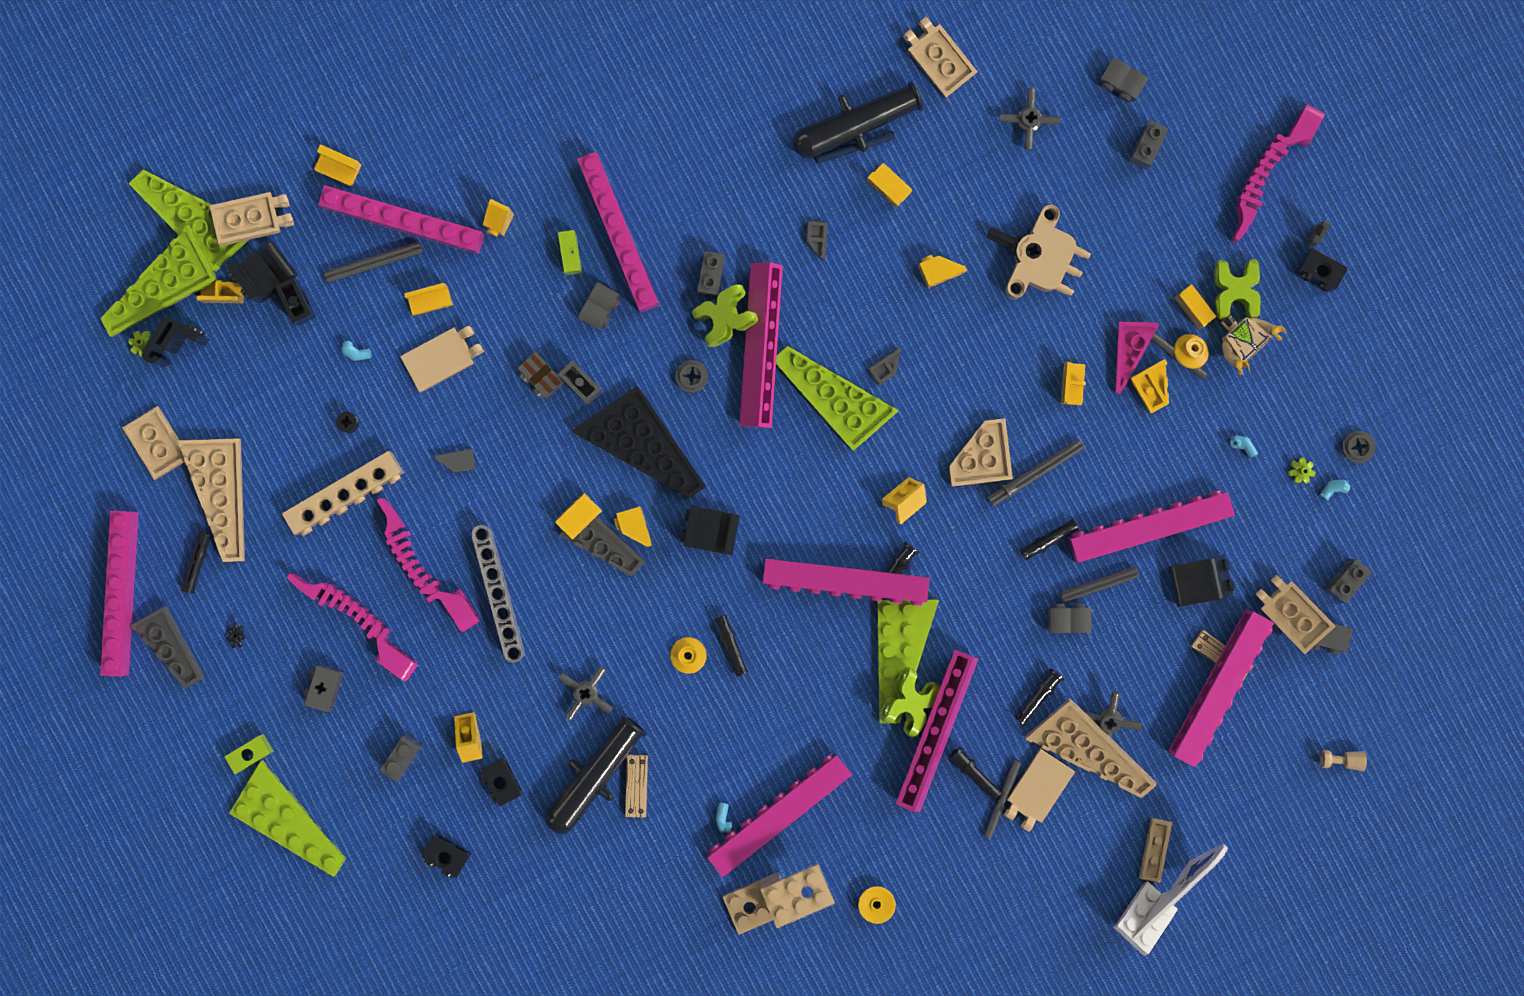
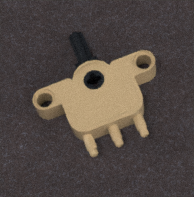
[987,205,1091,300]

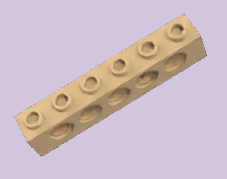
[282,451,404,536]

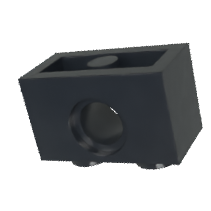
[1295,248,1348,292]
[275,277,316,326]
[480,757,524,807]
[421,833,472,878]

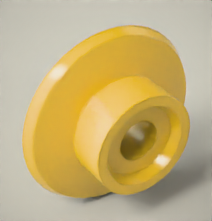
[1174,334,1209,369]
[670,637,707,674]
[859,887,895,924]

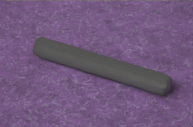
[1060,567,1139,602]

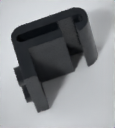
[227,241,298,304]
[142,318,210,367]
[681,505,740,555]
[1168,554,1234,607]

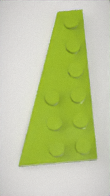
[129,170,248,272]
[100,225,218,337]
[776,346,899,451]
[877,600,939,723]
[229,760,346,877]

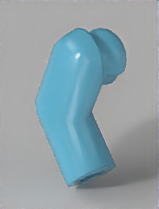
[341,341,372,361]
[1230,435,1258,458]
[1319,479,1350,501]
[716,803,732,833]

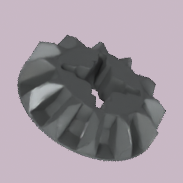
[676,360,708,393]
[1342,431,1376,463]

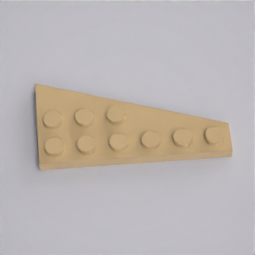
[177,439,245,562]
[1025,698,1156,798]

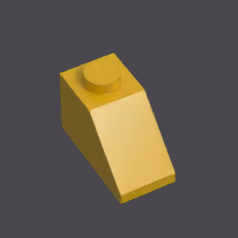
[483,199,514,237]
[918,255,967,289]
[614,507,653,547]
[454,712,482,763]

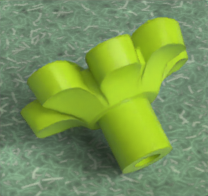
[129,331,151,357]
[1288,457,1316,484]

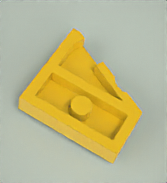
[1130,359,1169,414]

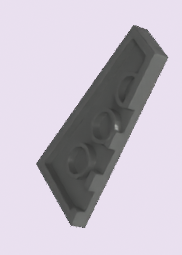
[558,515,646,577]
[130,606,205,688]

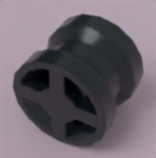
[336,412,360,433]

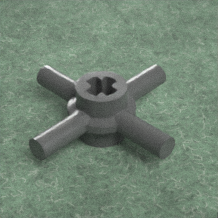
[999,88,1061,150]
[558,666,613,721]
[1085,691,1142,738]

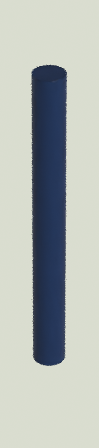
[816,131,896,164]

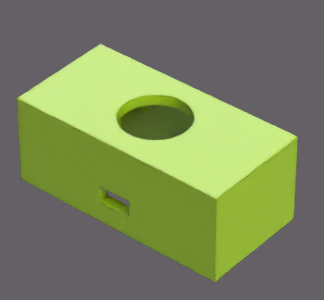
[558,230,582,275]
[225,734,274,774]

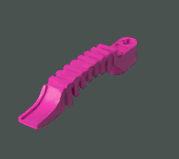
[1230,104,1325,243]
[377,498,480,632]
[287,573,418,681]

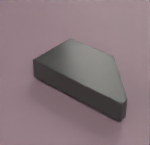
[1307,220,1332,247]
[806,221,828,261]
[868,348,901,385]
[435,449,476,473]

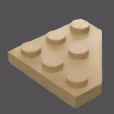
[949,418,1013,487]

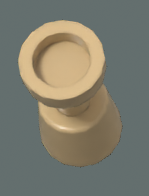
[1320,750,1367,772]

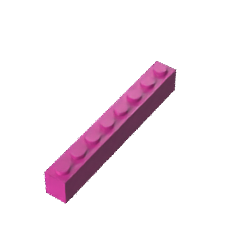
[577,152,659,313]
[318,185,485,255]
[740,262,783,428]
[1068,490,1235,563]
[100,511,139,677]
[763,559,930,606]
[1168,609,1274,767]
[896,650,978,812]
[707,754,852,877]

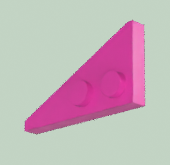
[1115,322,1159,393]

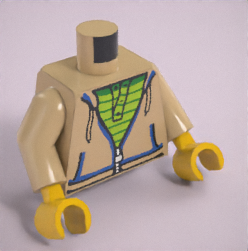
[1221,315,1287,375]

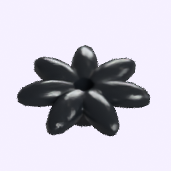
[227,622,246,648]

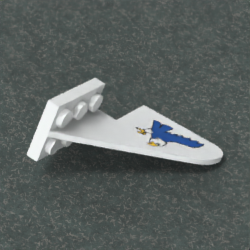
[1114,844,1227,956]

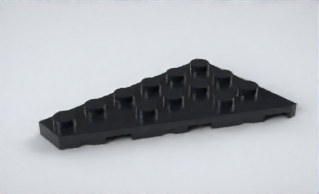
[572,386,706,499]

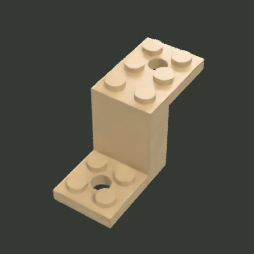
[723,864,835,935]

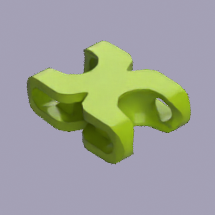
[1215,259,1260,319]
[692,285,758,347]
[879,667,941,737]

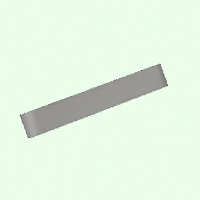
[472,525,525,663]

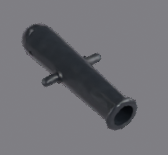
[793,81,923,158]
[545,715,647,835]

